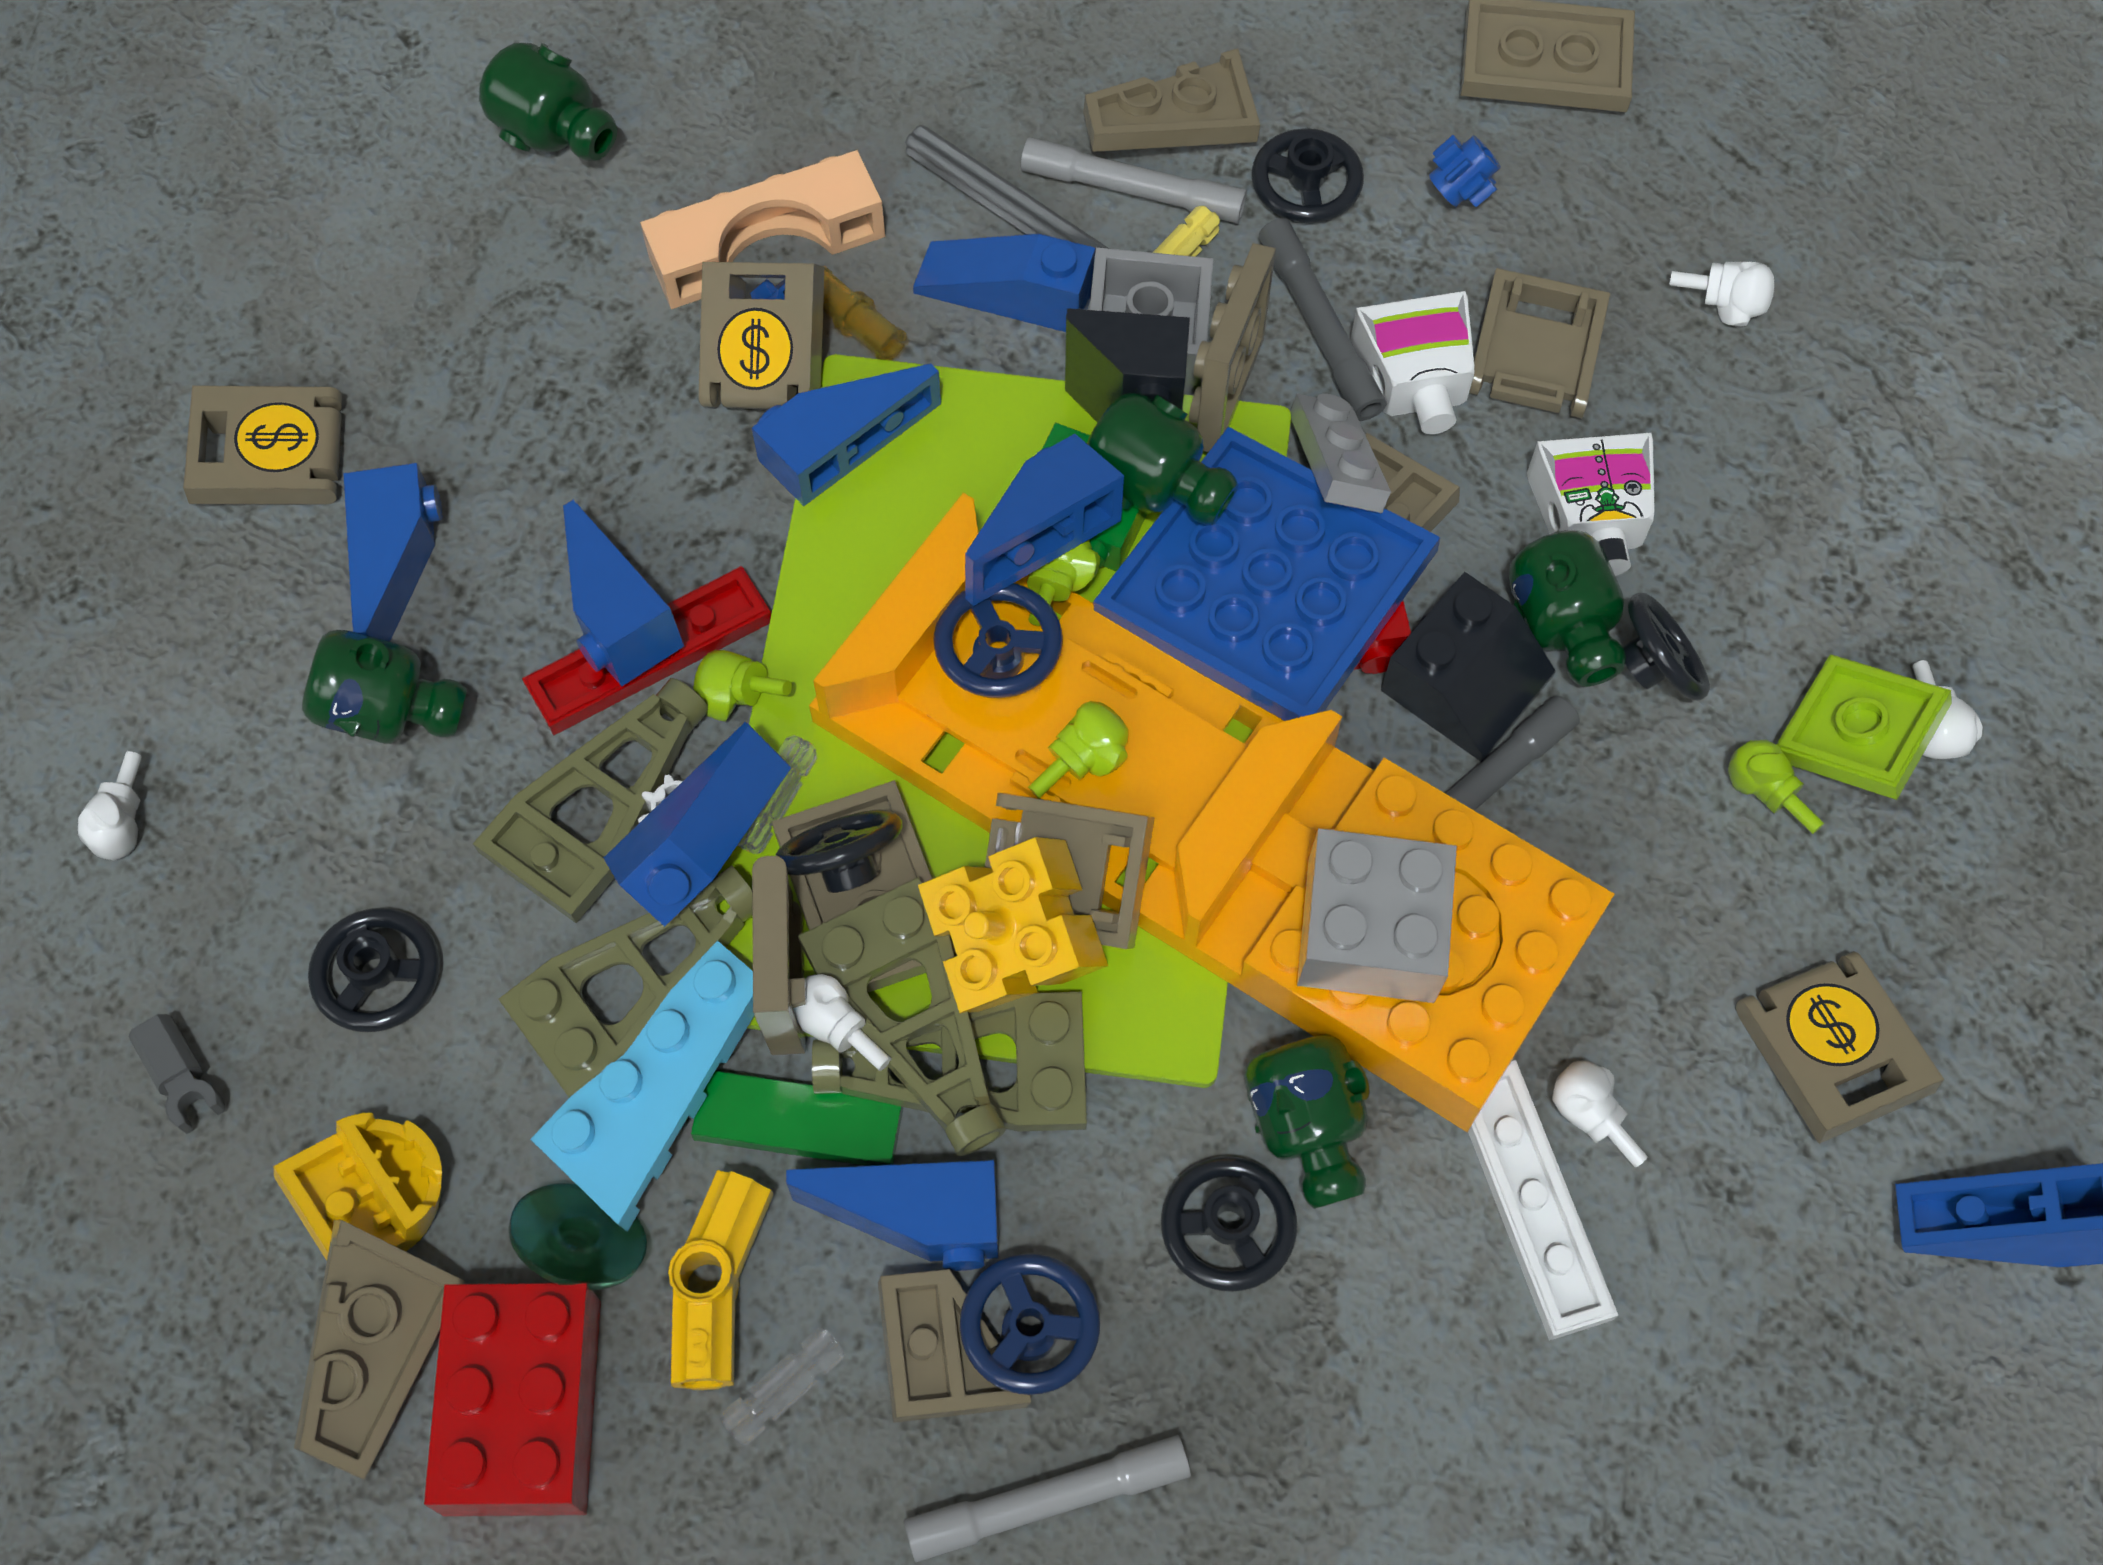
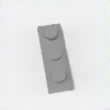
[1290,393,1391,513]

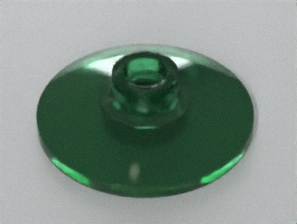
[508,1183,647,1290]

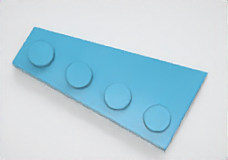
[530,940,754,1232]

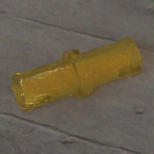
[823,266,907,361]

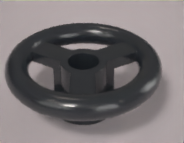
[1252,128,1364,223]
[1623,593,1710,700]
[775,810,902,893]
[308,908,440,1032]
[1161,1157,1297,1292]

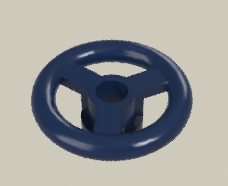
[934,583,1063,698]
[960,1254,1100,1395]

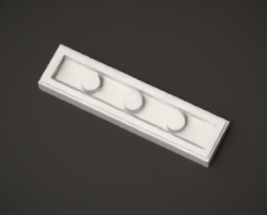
[1468,1060,1618,1341]

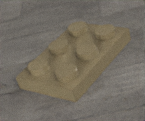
[1460,0,1635,112]
[1189,243,1276,452]
[771,780,957,993]

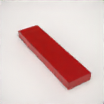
[522,566,771,736]

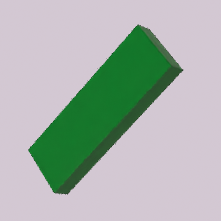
[691,1071,903,1166]

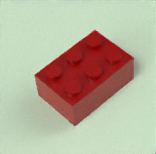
[424,1283,601,1516]

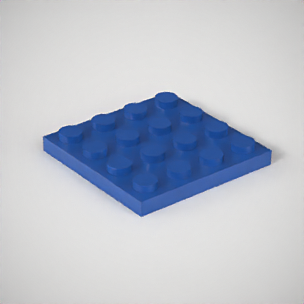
[1093,427,1440,721]

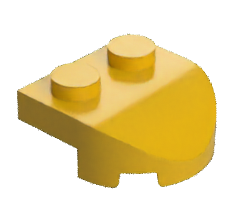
[273,1112,442,1261]

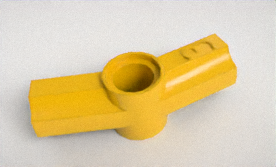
[668,1170,773,1390]

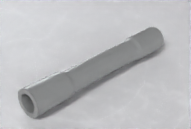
[1021,137,1247,224]
[904,1435,1191,1563]

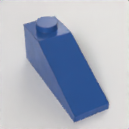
[913,234,1096,332]
[752,363,941,506]
[965,434,1124,606]
[343,463,442,642]
[563,500,684,686]
[603,721,791,927]
[786,1160,998,1271]
[1895,1163,2103,1268]

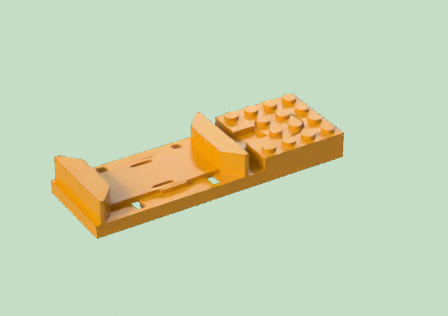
[809,493,1615,1132]

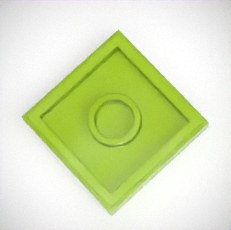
[1776,654,1952,800]

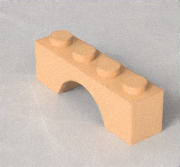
[640,150,886,310]

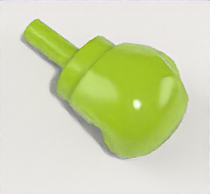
[1027,540,1101,626]
[693,650,792,722]
[1028,701,1129,799]
[1728,740,1824,834]

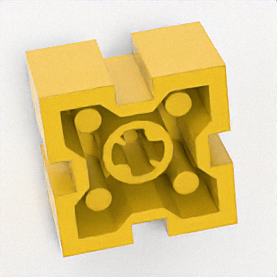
[918,837,1108,1013]

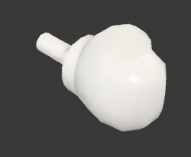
[1670,262,1774,326]
[1912,660,1983,759]
[78,751,142,861]
[793,974,891,1071]
[1552,1060,1648,1168]

